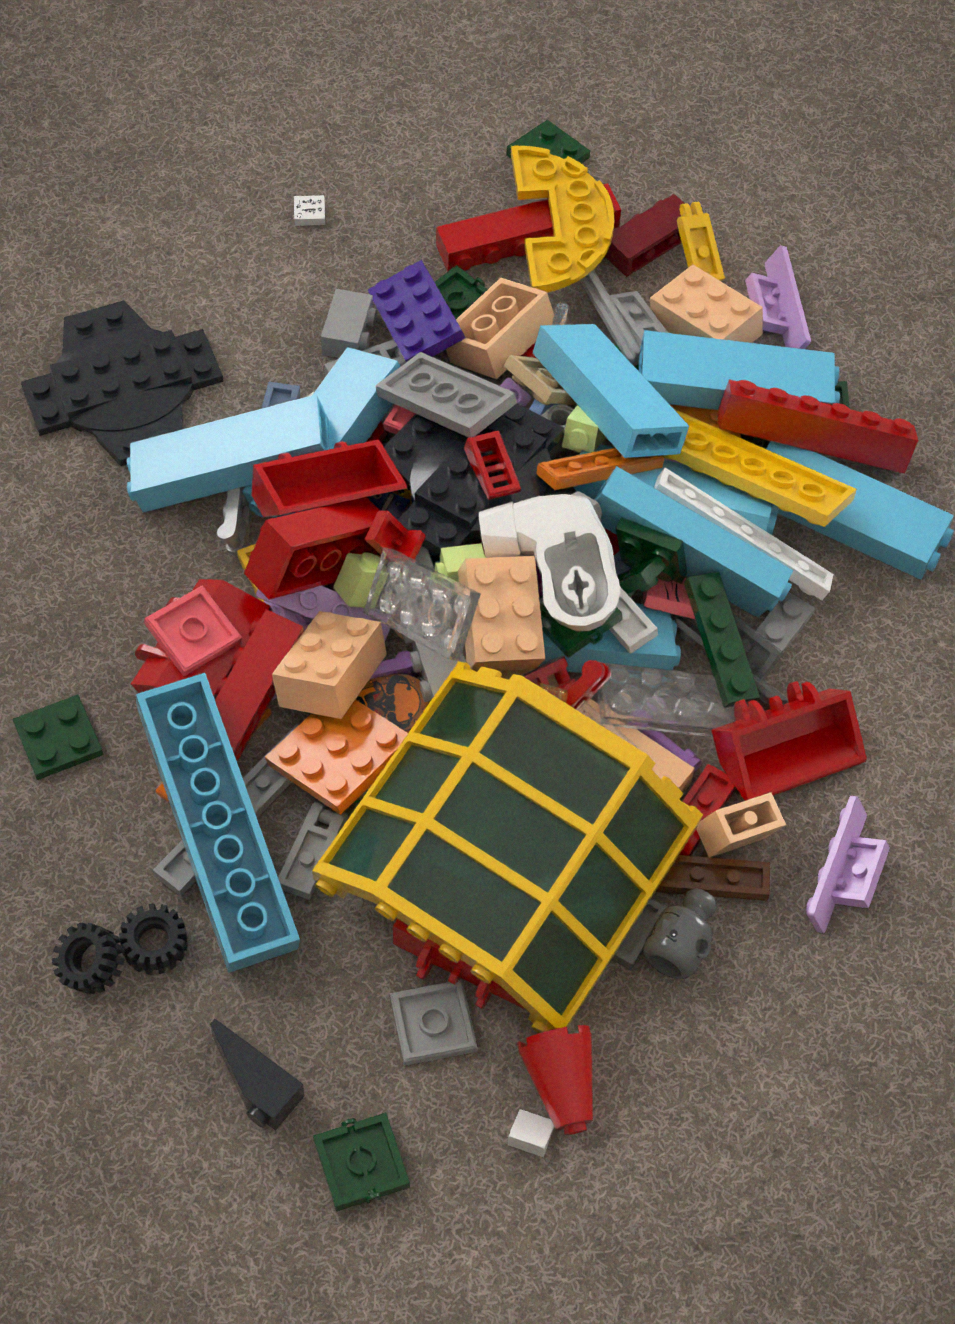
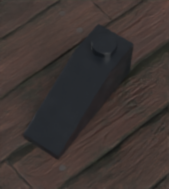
[210,1019,304,1131]

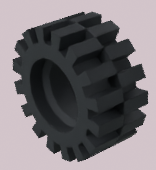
[119,903,188,975]
[52,923,125,994]

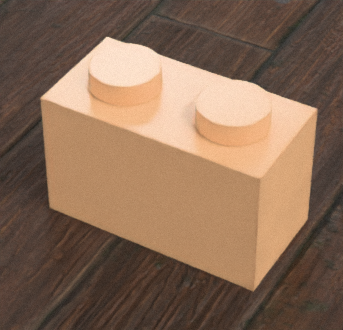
[696,793,786,858]

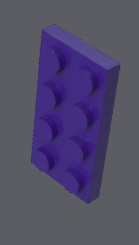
[368,260,466,362]

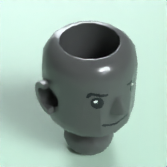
[644,888,716,979]

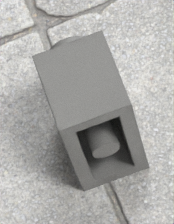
[321,289,377,358]

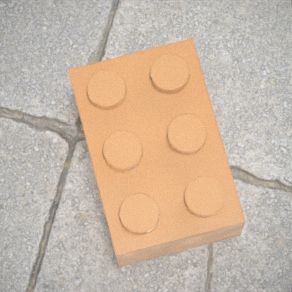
[650,265,763,343]
[446,278,556,379]
[458,556,545,672]
[272,611,387,719]

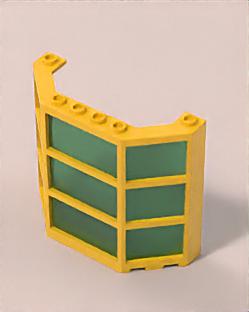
[312,661,703,1033]

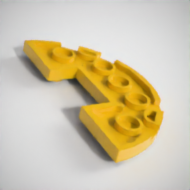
[511,146,614,293]

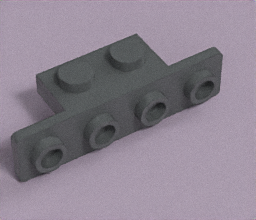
[675,613,788,706]

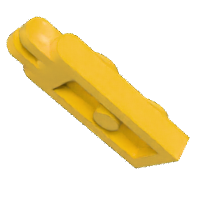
[677,202,725,281]

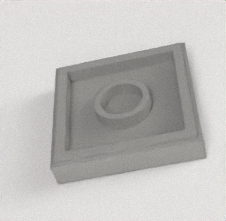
[390,980,478,1066]

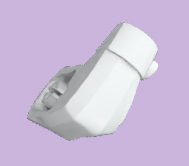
[479,494,621,631]

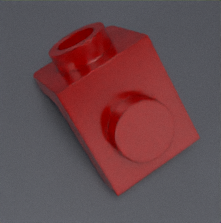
[364,511,426,563]

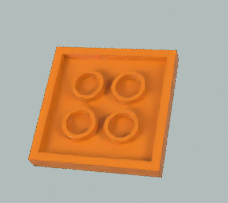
[265,699,408,815]

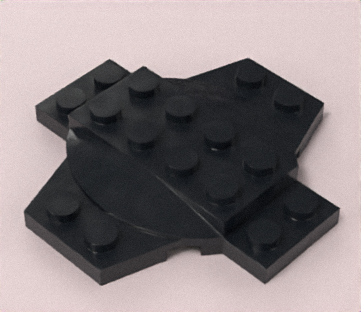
[21,300,224,466]
[384,403,577,556]

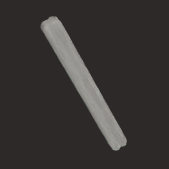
[579,270,640,366]

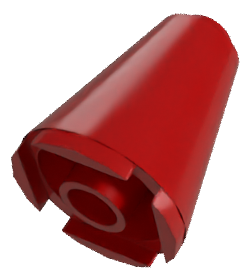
[517,1025,593,1135]

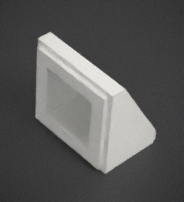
[508,1109,554,1157]

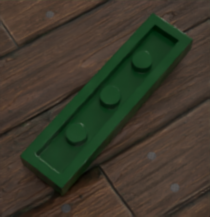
[684,572,760,708]

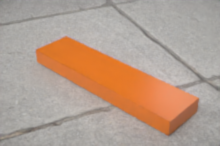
[536,448,664,490]

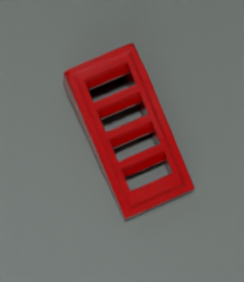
[464,431,521,500]

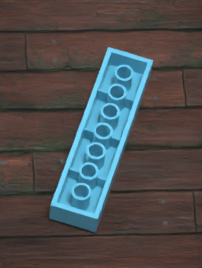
[136,673,300,973]

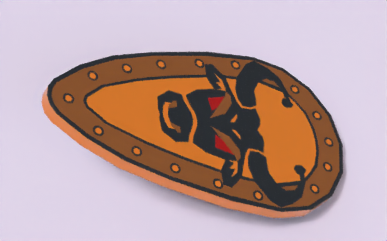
[308,673,430,733]

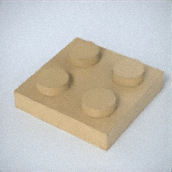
[504,355,577,406]

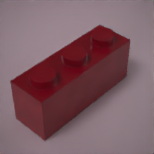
[604,194,685,277]

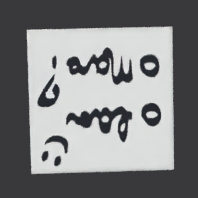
[294,195,325,226]

